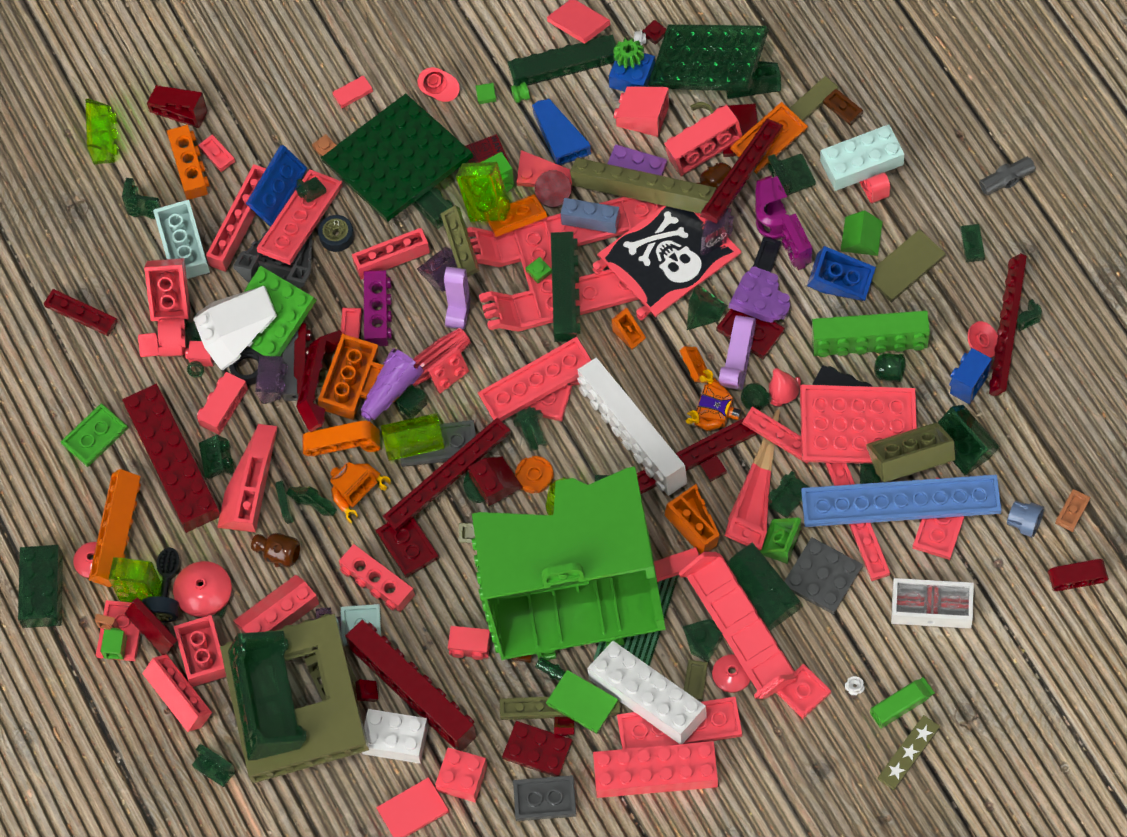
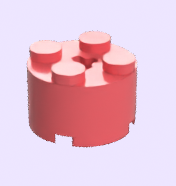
[158,318,186,357]

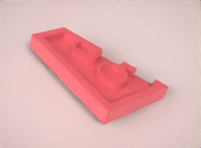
[516,150,572,187]

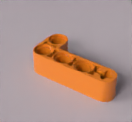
[302,420,380,456]

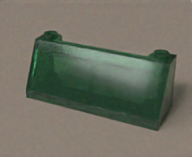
[228,631,306,761]

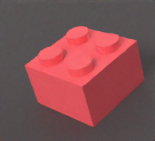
[435,748,488,803]

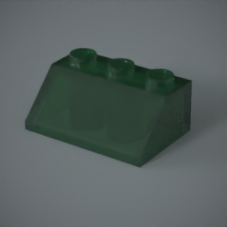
[938,405,1000,475]

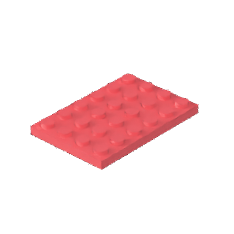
[800,385,917,464]

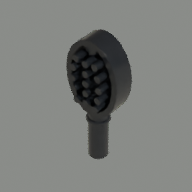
[156,547,181,597]

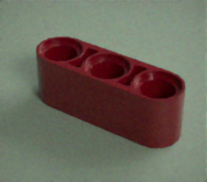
[1048,559,1109,591]

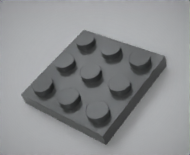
[782,537,863,615]

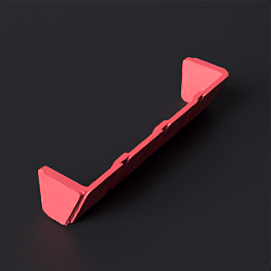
[678,552,797,699]

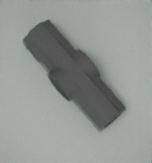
[979,156,1036,196]

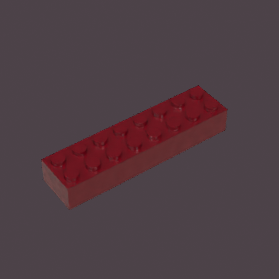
[122,383,220,533]
[345,619,476,751]

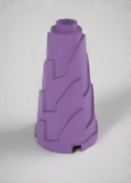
[360,348,424,421]

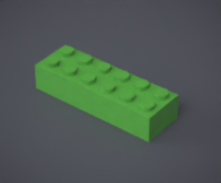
[812,311,930,357]

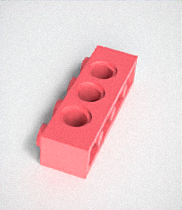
[339,544,415,612]

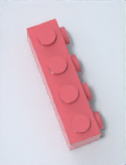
[352,228,430,280]
[142,654,212,732]

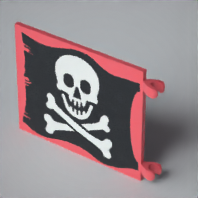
[593,206,742,320]

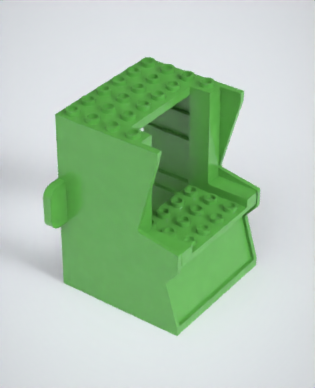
[472,466,666,660]

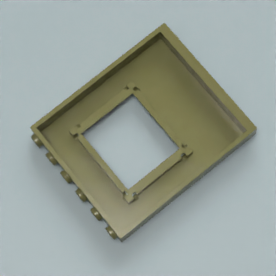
[220,614,369,783]

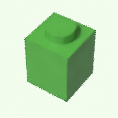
[101,628,127,660]

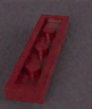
[43,289,118,336]

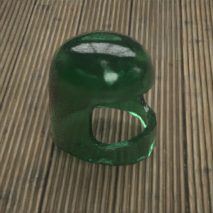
[874,353,906,382]

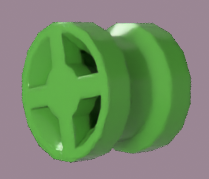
[511,82,530,104]

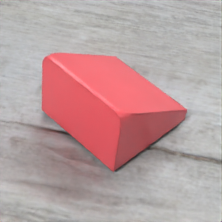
[138,333,159,357]

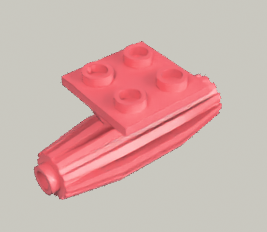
[409,328,471,394]

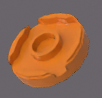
[515,456,554,493]

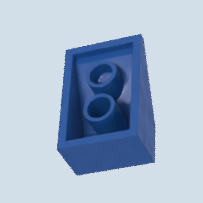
[807,246,876,301]

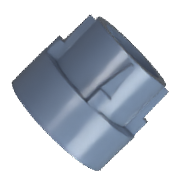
[1007,501,1044,538]

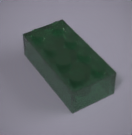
[18,545,63,628]

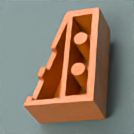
[664,484,720,554]

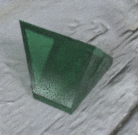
[687,285,728,330]

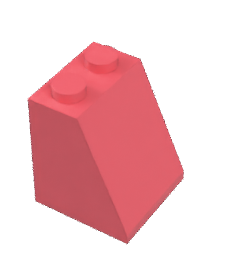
[614,86,669,137]

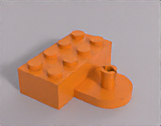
[318,334,399,420]

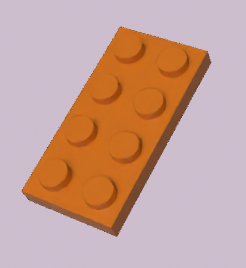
[730,102,808,174]

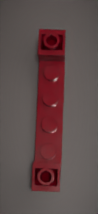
[296,330,342,432]

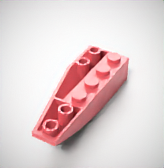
[217,424,277,533]

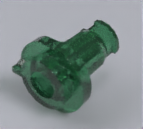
[513,407,547,451]

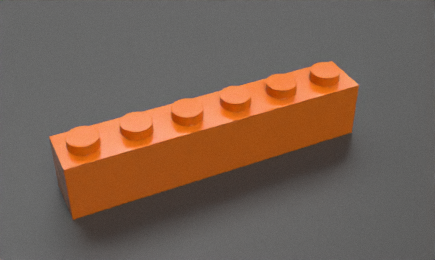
[88,469,141,587]

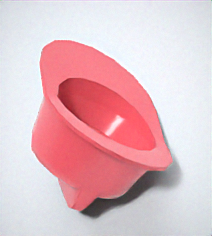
[417,67,460,102]

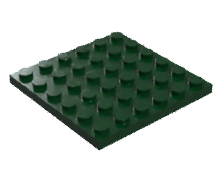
[321,93,473,222]

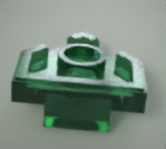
[683,619,723,663]

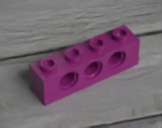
[364,270,392,346]

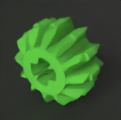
[614,38,644,69]

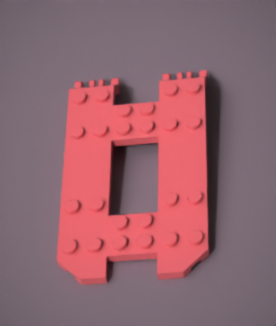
[466,197,663,332]

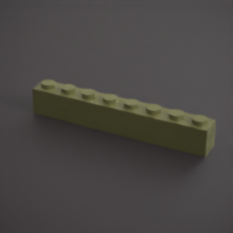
[570,158,716,214]

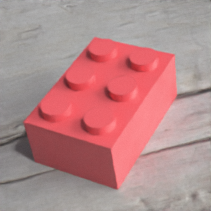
[144,258,191,321]
[173,615,226,687]

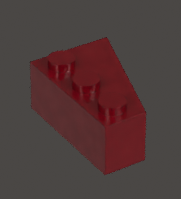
[147,85,208,128]

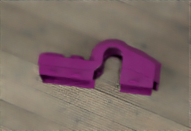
[755,175,812,270]

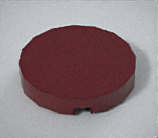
[535,170,572,207]

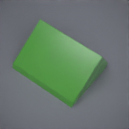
[841,210,883,256]
[759,517,801,564]

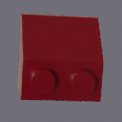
[468,456,522,506]

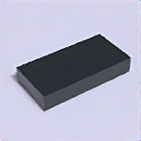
[753,237,782,272]

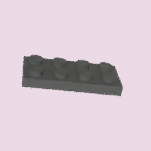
[398,420,476,467]

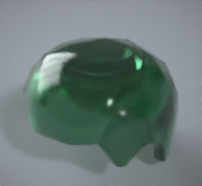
[741,383,770,411]

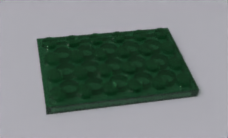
[648,24,769,91]

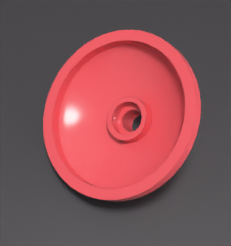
[173,561,232,617]

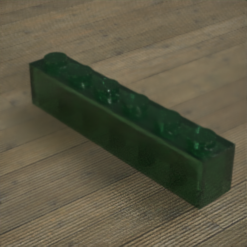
[508,34,616,86]
[551,232,581,342]

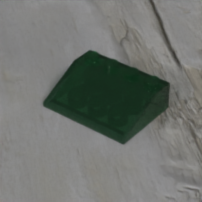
[727,542,800,631]

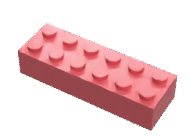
[593,741,718,798]

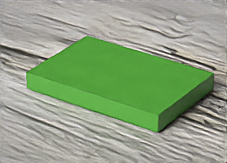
[61,403,129,467]
[546,670,618,734]

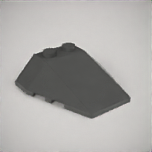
[233,230,312,288]

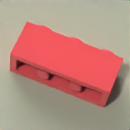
[197,372,248,435]

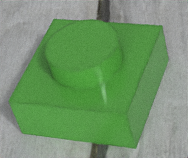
[525,257,552,283]

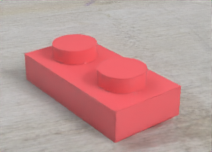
[198,134,235,172]

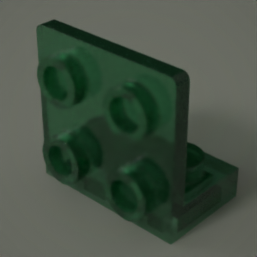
[768,153,816,195]
[122,178,161,219]

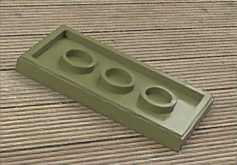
[871,229,946,303]

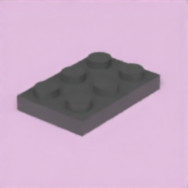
[513,775,576,821]

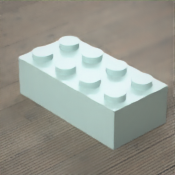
[820,124,905,191]
[153,200,210,279]

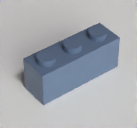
[560,198,620,234]

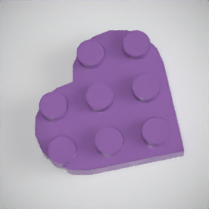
[728,267,790,323]

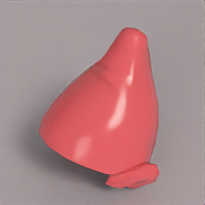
[768,368,801,406]

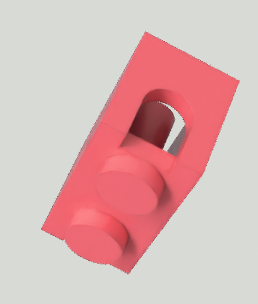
[448,626,491,660]

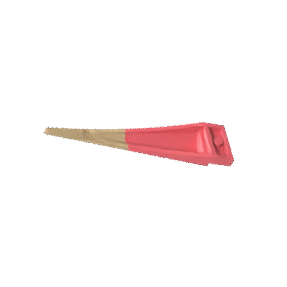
[724,409,780,551]

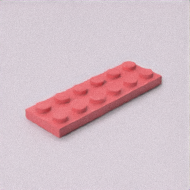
[257,169,342,265]
[478,337,591,421]
[617,696,742,749]

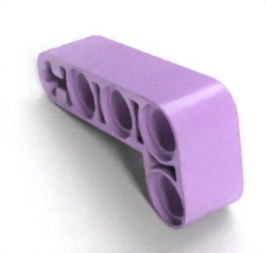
[444,267,470,330]
[719,315,756,390]

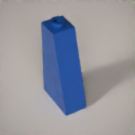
[532,99,591,165]

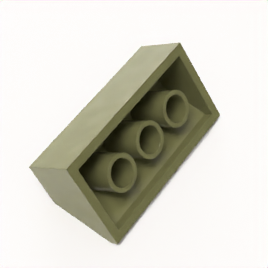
[866,422,955,482]

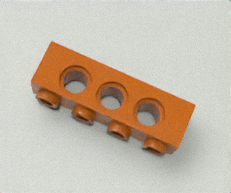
[167,124,210,200]

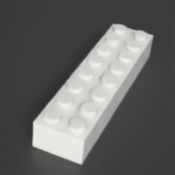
[577,357,687,496]

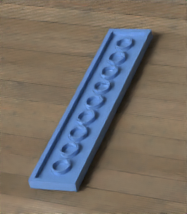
[801,475,1001,527]

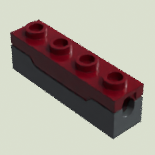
[282,323,312,401]

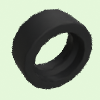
[229,347,266,386]

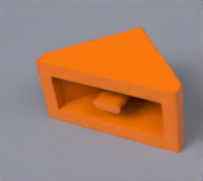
[612,308,646,349]

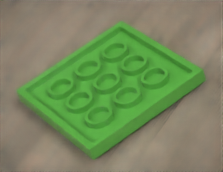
[244,266,317,363]

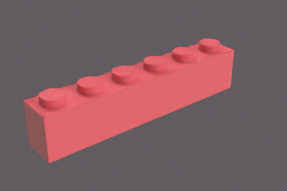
[206,164,266,272]

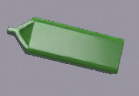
[870,677,935,729]

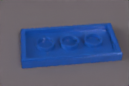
[246,145,308,226]

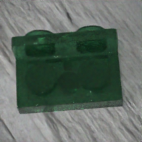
[199,435,234,479]
[768,471,810,518]
[192,743,235,787]

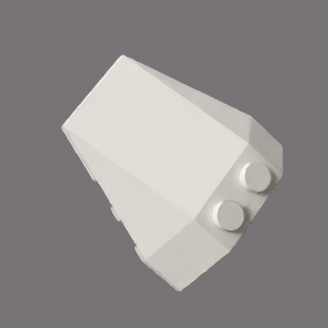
[194,286,277,370]

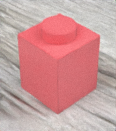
[185,341,214,367]

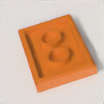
[483,194,547,237]

